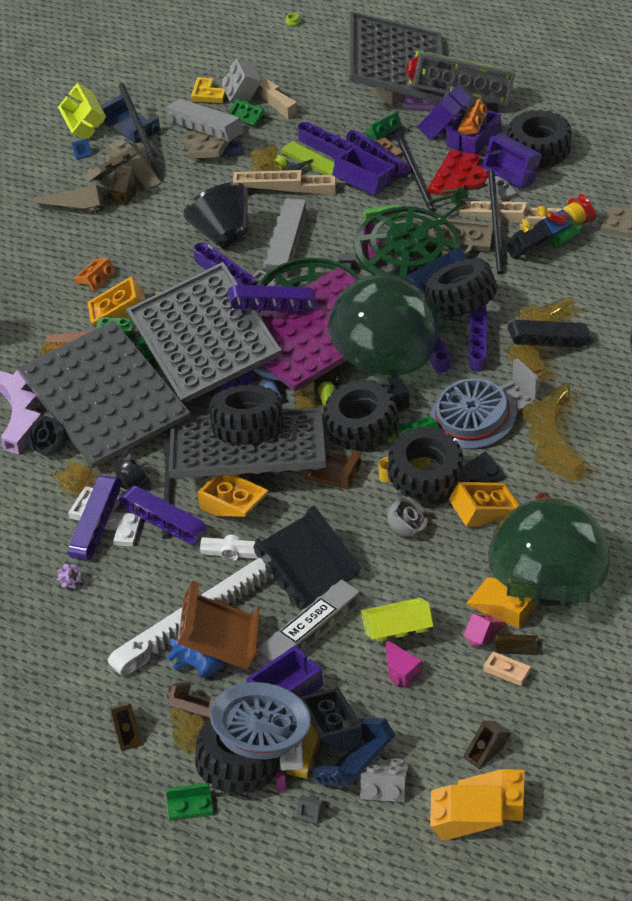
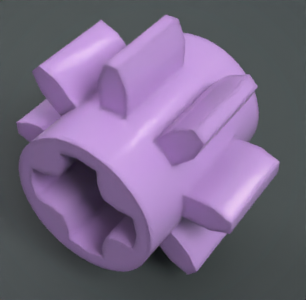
[57,564,82,589]

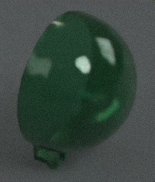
[327,274,446,375]
[488,498,610,606]

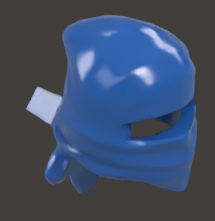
[166,638,226,678]

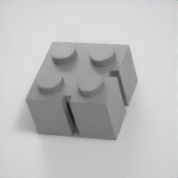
[222,58,262,103]

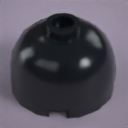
[28,416,67,455]
[114,451,150,489]

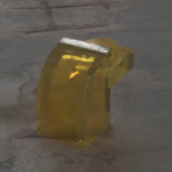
[250,144,278,171]
[295,379,316,409]
[54,460,93,495]
[170,707,203,755]

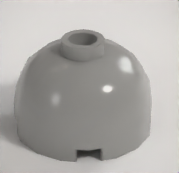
[387,497,427,537]

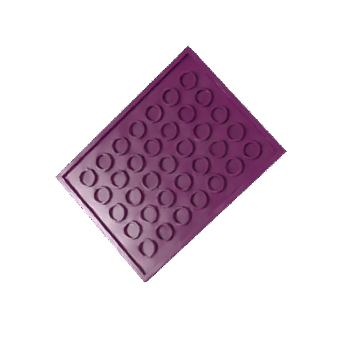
[258,267,409,392]

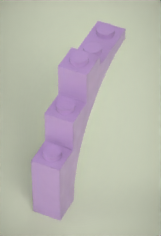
[0,370,41,455]

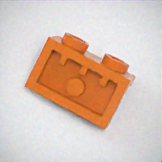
[458,99,488,136]
[73,258,116,292]

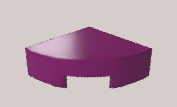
[276,770,286,792]

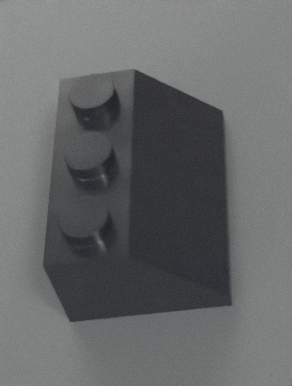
[299,687,362,752]

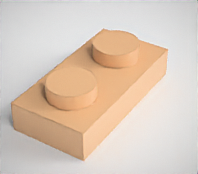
[483,652,531,686]

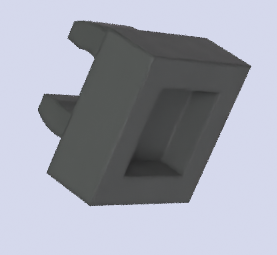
[338,254,357,269]
[297,795,322,824]

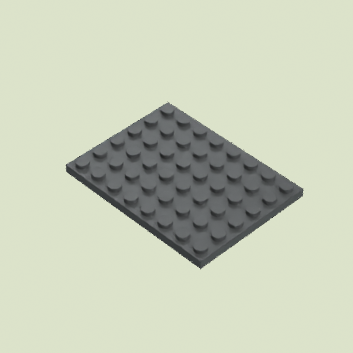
[349,11,445,103]
[126,262,283,404]
[18,320,191,468]
[169,408,326,479]

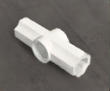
[200,535,258,560]

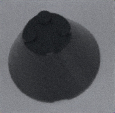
[183,182,248,249]

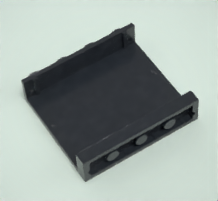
[253,505,361,610]

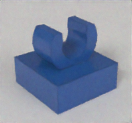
[71,138,92,159]

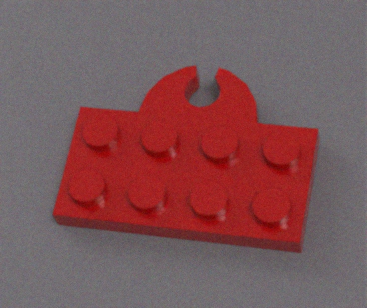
[427,150,487,196]

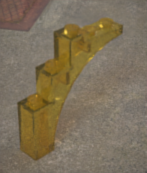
[508,297,574,382]
[522,382,585,483]

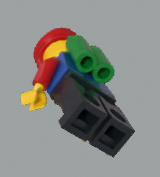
[503,194,596,259]

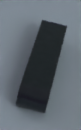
[508,320,593,348]

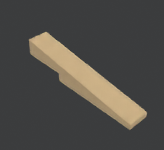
[233,62,298,120]
[233,170,336,195]
[457,201,562,225]

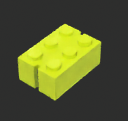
[58,83,106,139]
[361,598,433,642]

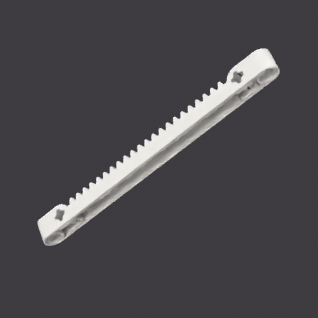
[108,558,274,677]

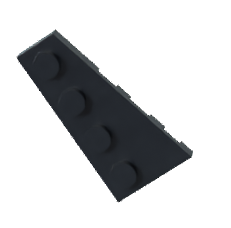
[433,451,505,506]

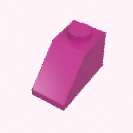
[463,613,505,647]
[386,641,421,688]

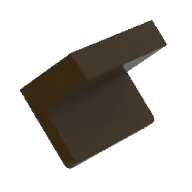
[495,633,538,656]

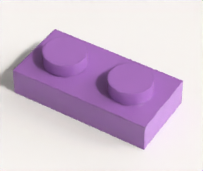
[403,95,437,110]

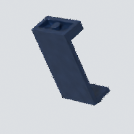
[100,94,160,144]
[404,247,467,308]
[310,718,396,786]

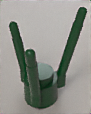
[428,187,468,218]

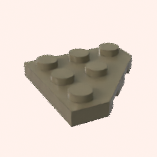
[84,147,140,182]

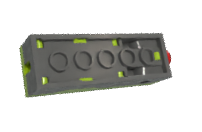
[406,50,516,106]

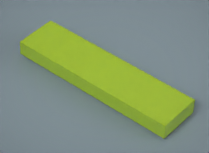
[281,141,335,175]

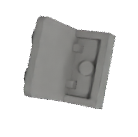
[500,358,539,415]
[360,757,409,802]

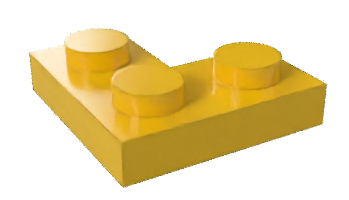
[191,77,226,103]

